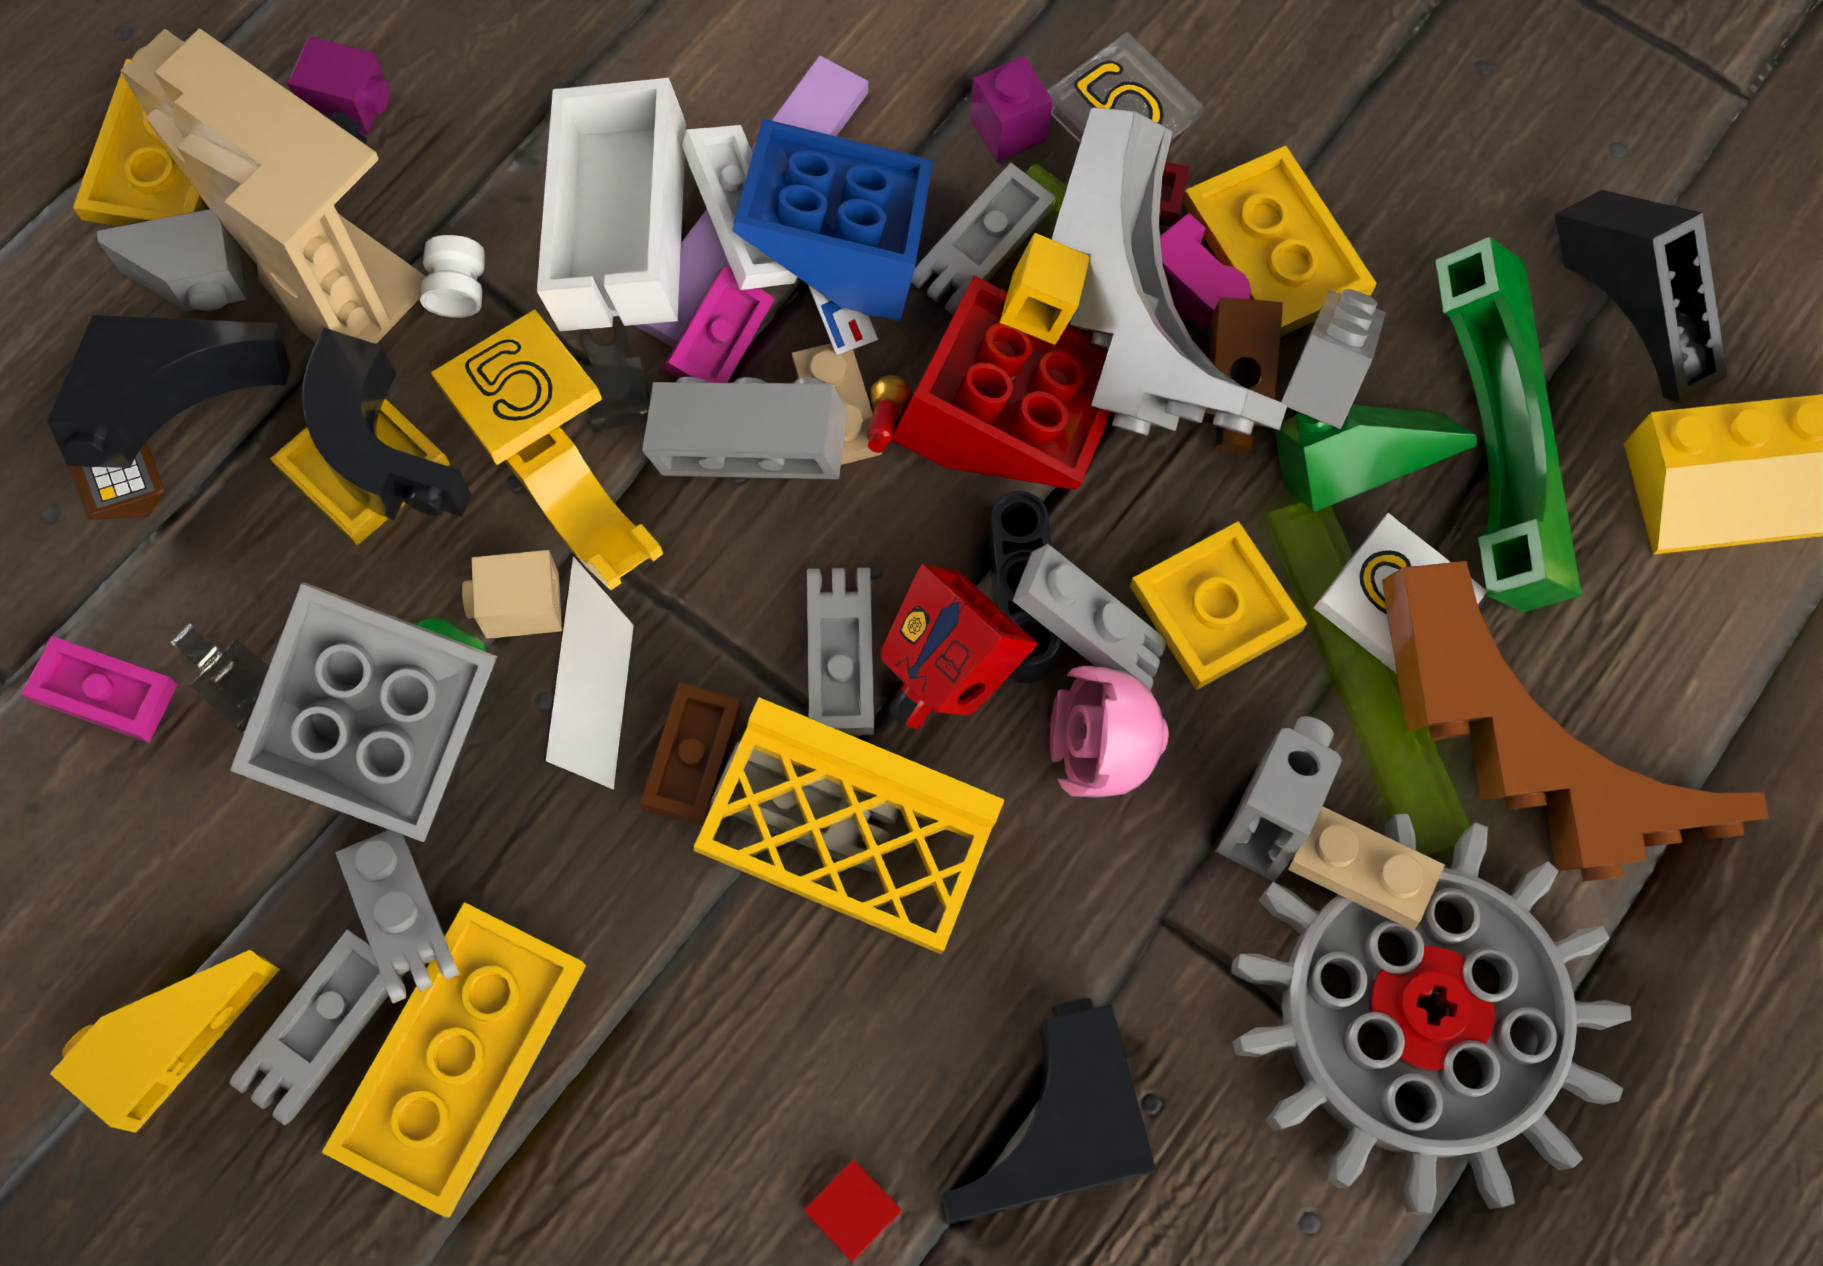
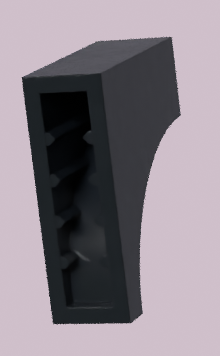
[1555,190,1727,403]
[47,315,291,468]
[941,998,1156,1225]

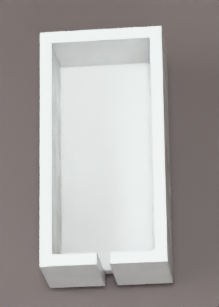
[537,78,686,331]

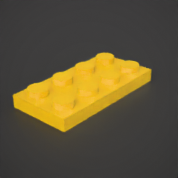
[322,902,586,1218]

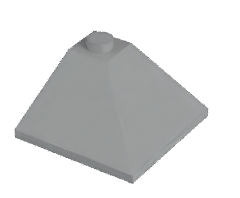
[230,582,498,842]

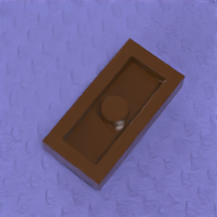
[640,682,743,826]

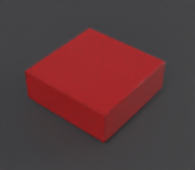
[803,1159,902,1263]

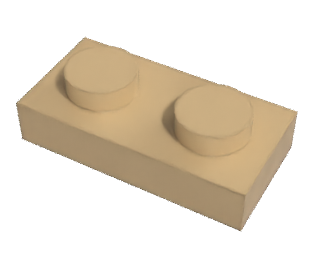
[792,343,882,465]
[1288,806,1445,931]

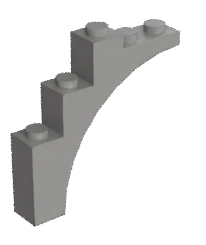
[1051,107,1287,436]

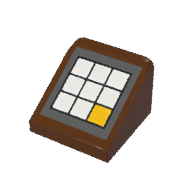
[69,443,164,520]

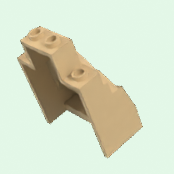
[120,28,426,344]

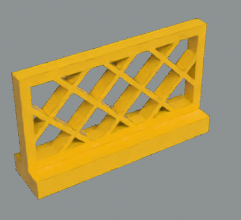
[694,697,1004,954]

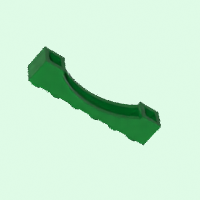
[1435,237,1582,612]

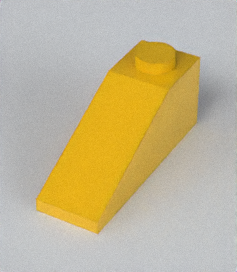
[50,950,280,1133]

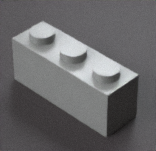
[1281,289,1386,429]
[642,377,848,479]

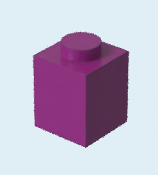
[287,36,390,134]
[970,56,1053,162]

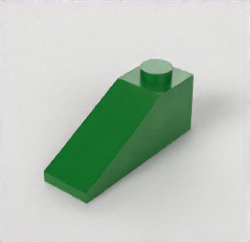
[1274,405,1477,512]

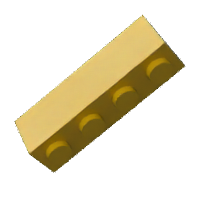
[1624,394,1823,555]

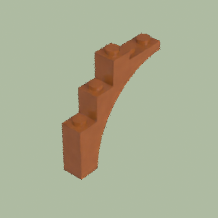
[1382,561,1769,881]

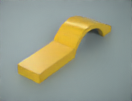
[504,427,663,590]

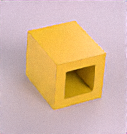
[1000,233,1090,345]

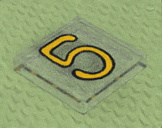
[1047,32,1204,143]

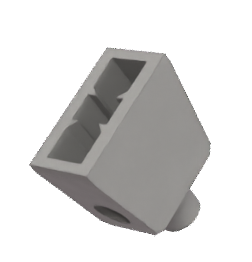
[1215,716,1342,882]

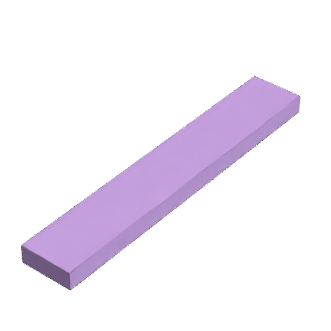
[634,56,868,347]

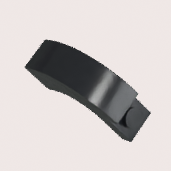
[302,328,472,520]

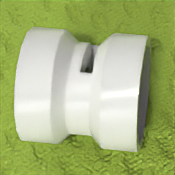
[420,235,485,318]

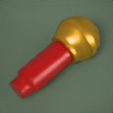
[867,375,912,453]

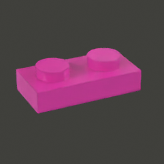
[662,265,775,383]
[21,636,178,743]

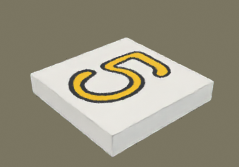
[1314,513,1487,674]

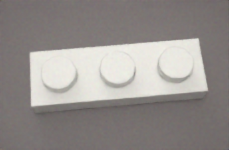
[681,125,797,290]

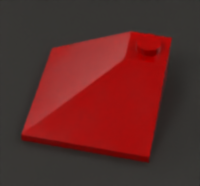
[891,275,1110,490]

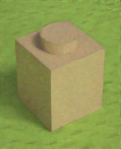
[462,550,562,639]

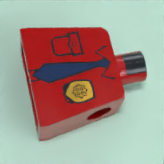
[881,564,1038,729]

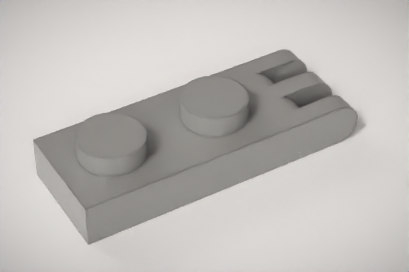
[911,162,1056,315]
[1013,544,1166,691]
[807,568,874,735]
[711,742,900,872]
[335,830,459,1004]
[230,929,405,1125]

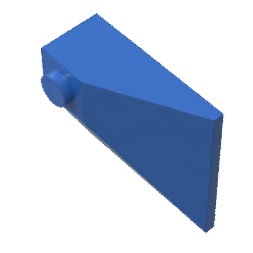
[732,119,933,321]

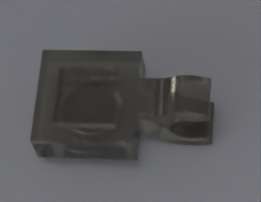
[171,624,269,733]

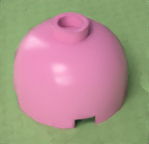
[1050,666,1169,797]

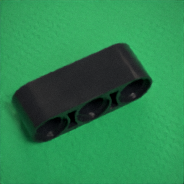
[988,491,1060,684]

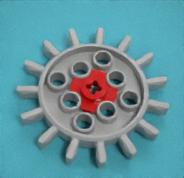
[1231,814,1631,1215]

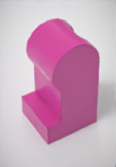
[1160,213,1251,331]

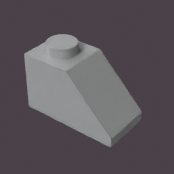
[97,209,246,312]

